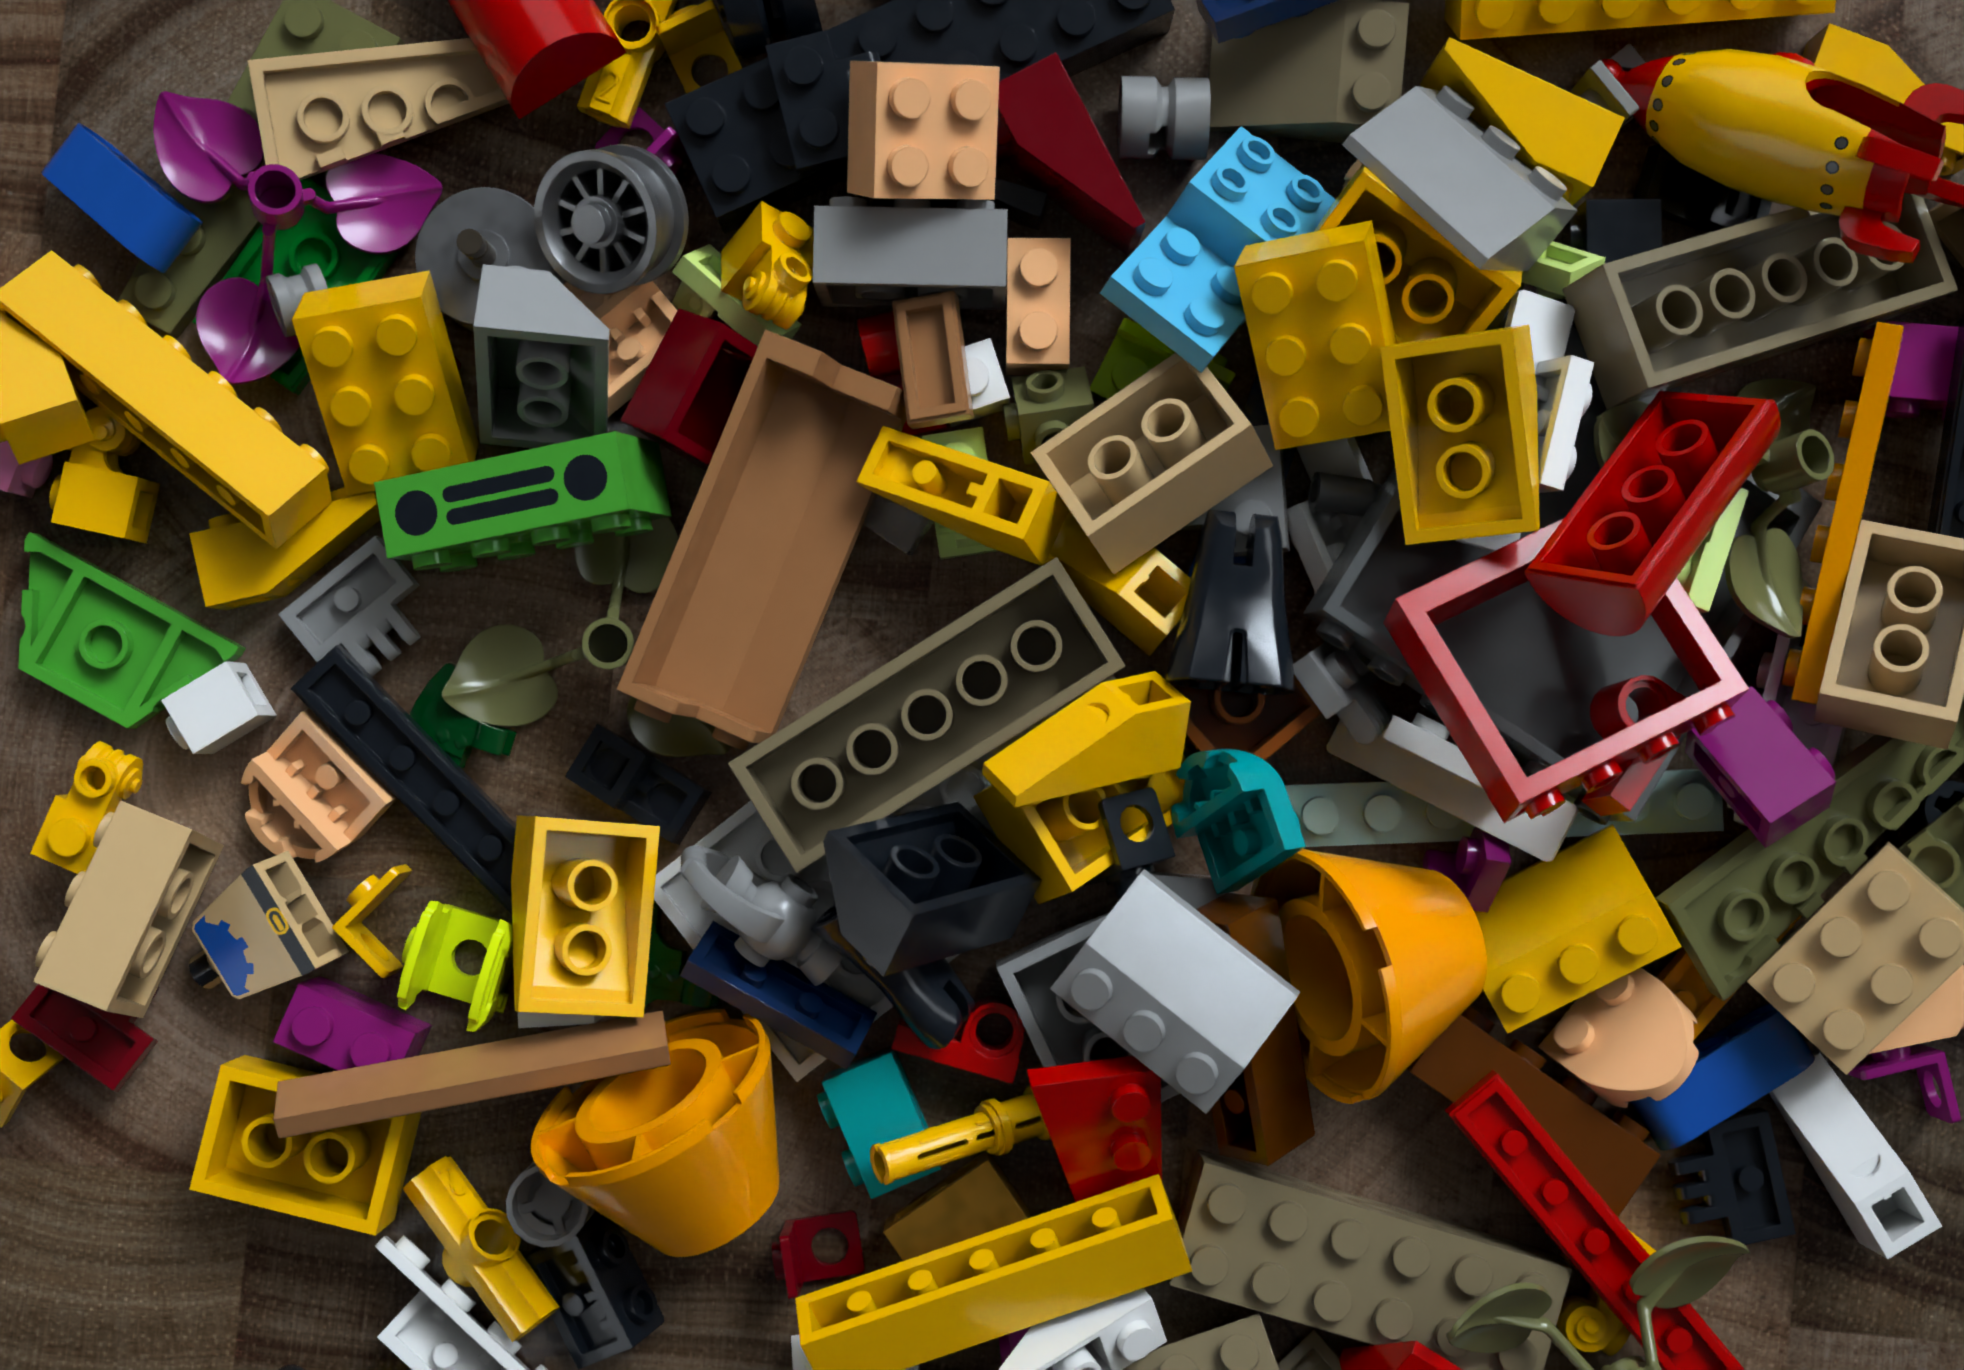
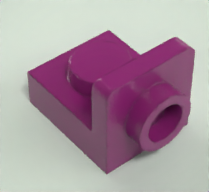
[1422,826,1511,913]

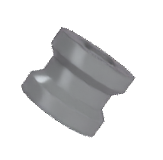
[266,263,328,338]

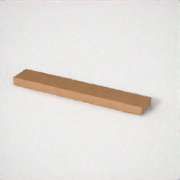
[273,1010,671,1138]

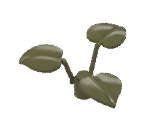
[1594,378,1834,638]
[442,517,731,757]
[1446,1236,1750,1370]

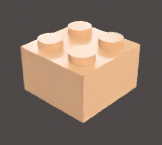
[847,61,1000,200]

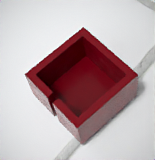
[620,309,758,471]

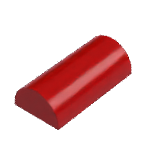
[447,0,627,119]
[1524,391,1781,636]

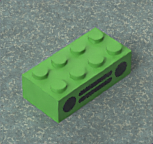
[374,431,672,572]

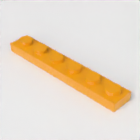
[1782,322,1904,705]

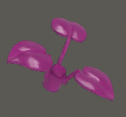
[153,91,443,385]

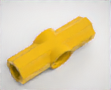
[577,0,677,129]
[403,1156,560,1342]

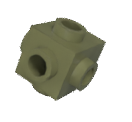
[1003,366,1094,465]

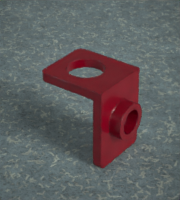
[772,1210,865,1300]

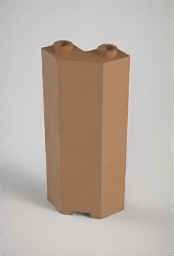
[616,329,907,751]

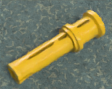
[870,1086,1051,1185]

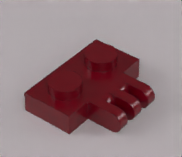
[10,984,159,1092]

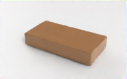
[892,290,974,430]

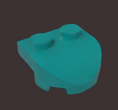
[1171,749,1306,894]

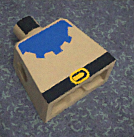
[189,851,349,999]

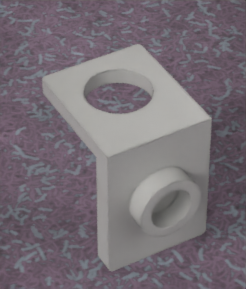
[1571,44,1646,129]

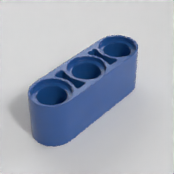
[41,123,203,273]
[1630,1004,1815,1151]

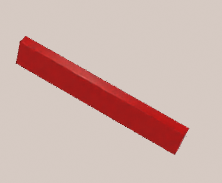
[1444,1070,1744,1370]

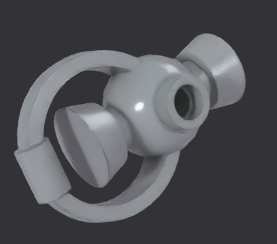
[681,845,843,986]

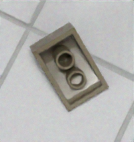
[1208,0,1409,143]

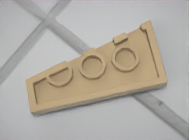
[248,38,509,180]

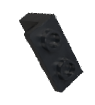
[524,1215,664,1370]

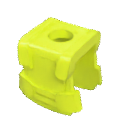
[397,901,513,1032]

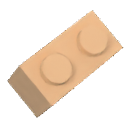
[1006,238,1071,375]

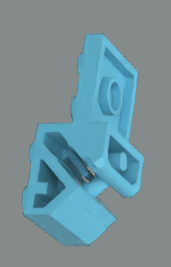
[1100,126,1336,373]

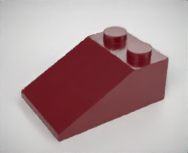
[996,52,1146,255]

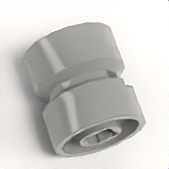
[1117,76,1211,160]
[506,1162,596,1247]

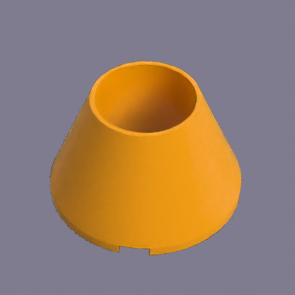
[1250,849,1487,1104]
[531,1009,780,1257]

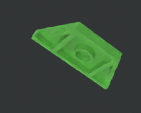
[18,532,246,729]

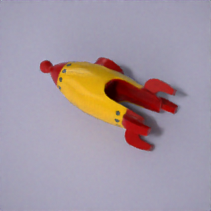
[1592,49,1964,263]

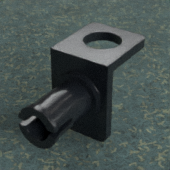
[1084,787,1175,901]

